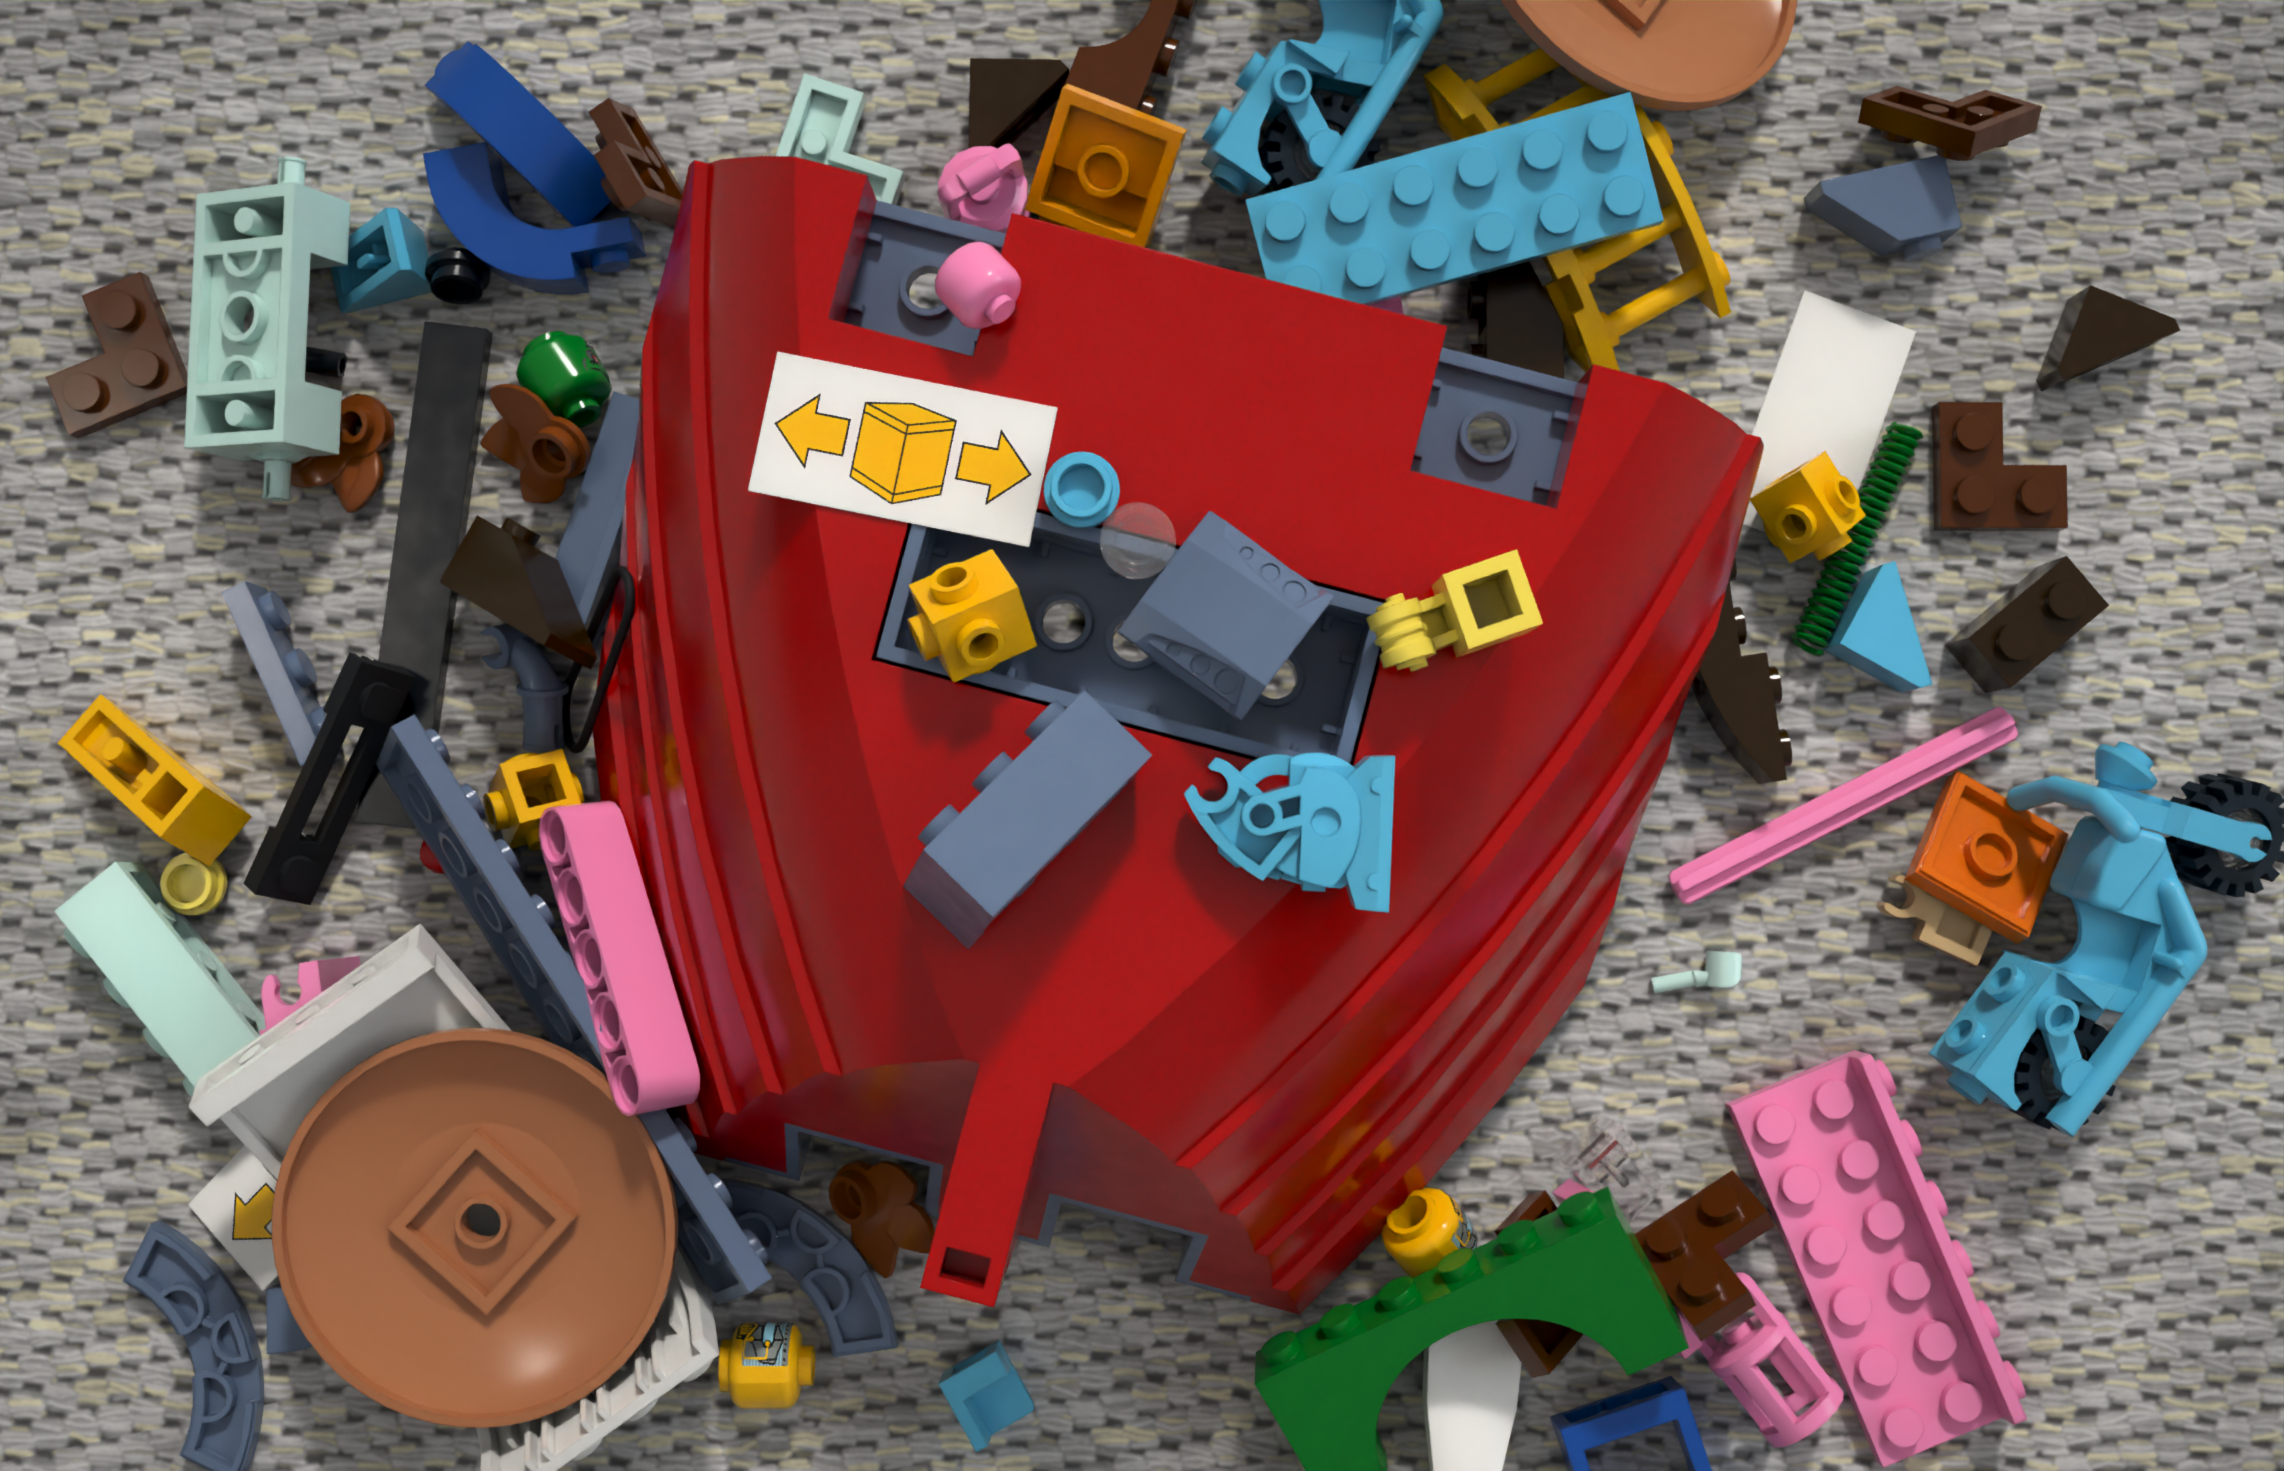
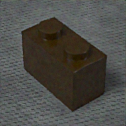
[1945,556,2109,693]

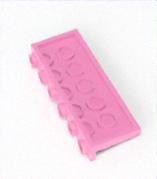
[1726,1050,2027,1468]

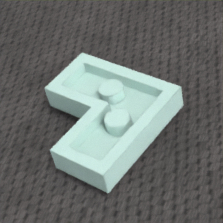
[776,73,905,205]

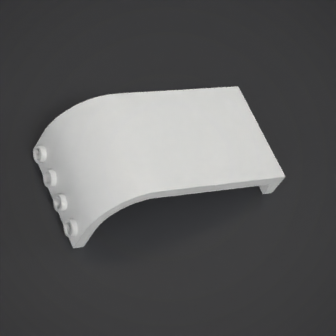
[189,924,719,1471]

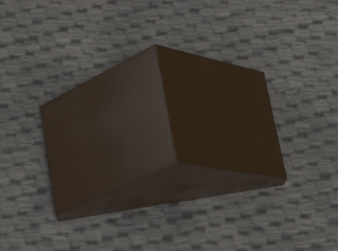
[968,58,1069,149]
[2036,285,2180,392]

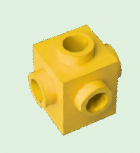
[1750,451,1866,564]
[907,549,1037,683]
[483,749,584,851]

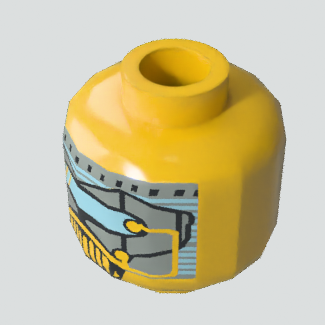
[1381,1187,1478,1278]
[718,1322,816,1409]

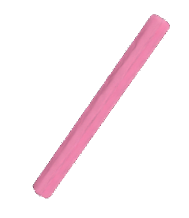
[1668,707,2018,904]

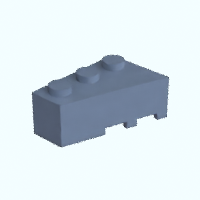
[903,690,1152,950]

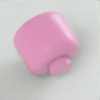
[935,241,1021,329]

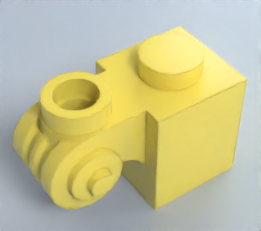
[1366,549,1543,672]

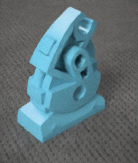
[1184,752,1395,913]

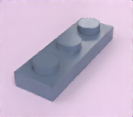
[222,581,344,767]

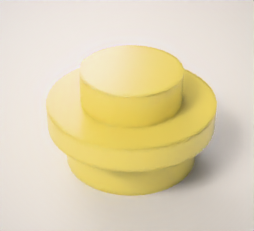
[160,853,227,916]

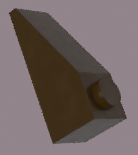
[439,515,597,669]

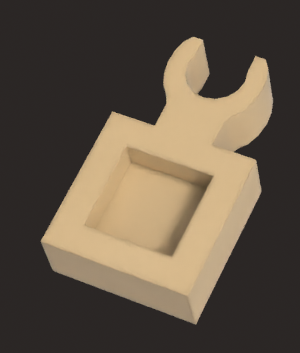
[1876,875,1993,966]

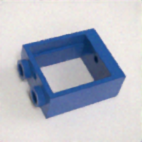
[1550,1376,1712,1471]

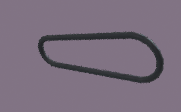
[563,566,635,754]

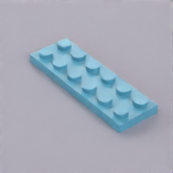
[1245,92,1664,305]

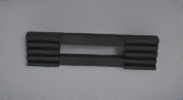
[243,652,416,905]

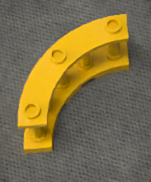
[1423,48,1731,372]

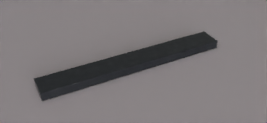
[356,321,493,829]

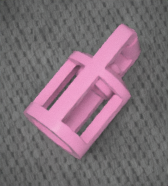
[937,143,1031,234]
[1699,1272,1844,1448]

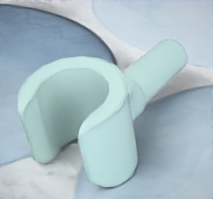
[1651,951,1742,993]

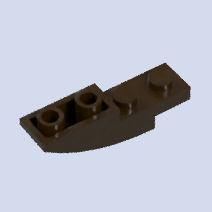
[1691,558,1792,784]

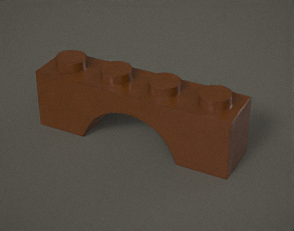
[1064,0,1198,116]

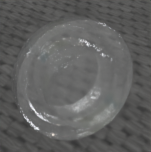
[1100,502,1176,580]

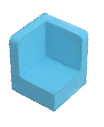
[938,1340,1034,1452]

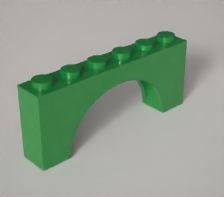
[1254,1186,1689,1471]

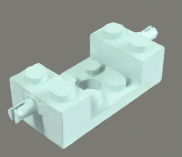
[184,156,350,502]

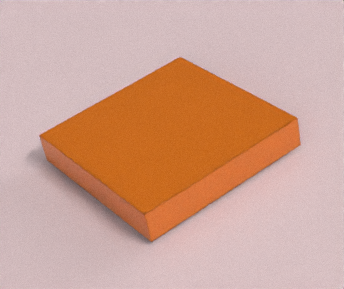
[1904,770,2068,944]

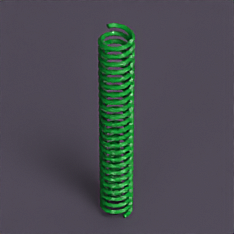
[1790,422,1924,657]

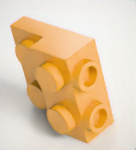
[1024,84,1187,248]

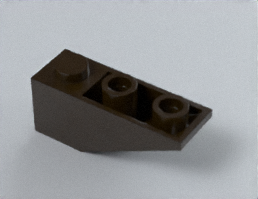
[1467,261,1564,379]

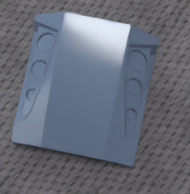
[1118,510,1334,722]

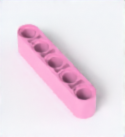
[539,801,700,1116]

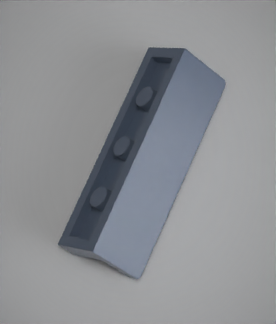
[555,391,639,651]

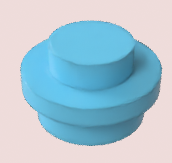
[1044,452,1120,529]

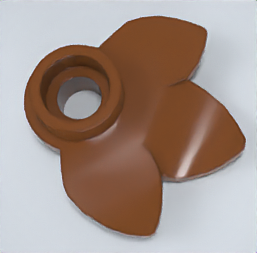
[480,384,591,503]
[291,394,395,513]
[829,1160,935,1279]

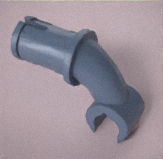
[481,623,569,753]

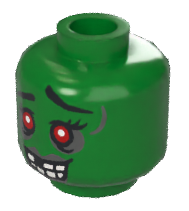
[516,331,612,428]

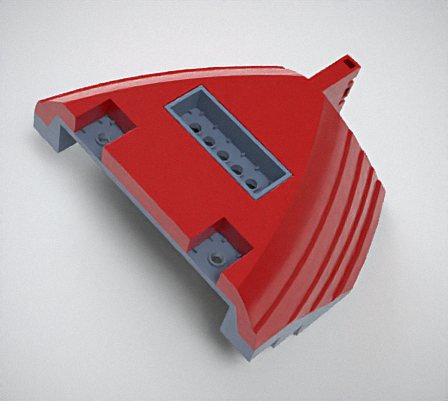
[593,156,1764,1315]

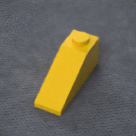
[58,694,252,867]

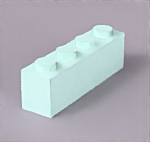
[54,862,266,1098]

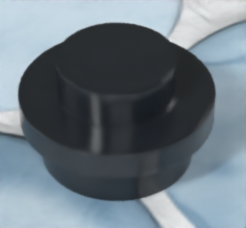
[425,247,491,305]

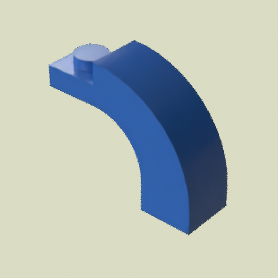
[425,41,611,227]
[423,142,646,294]

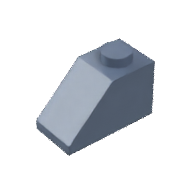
[1804,155,1962,261]

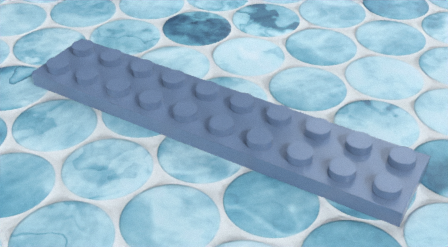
[376,714,772,1305]

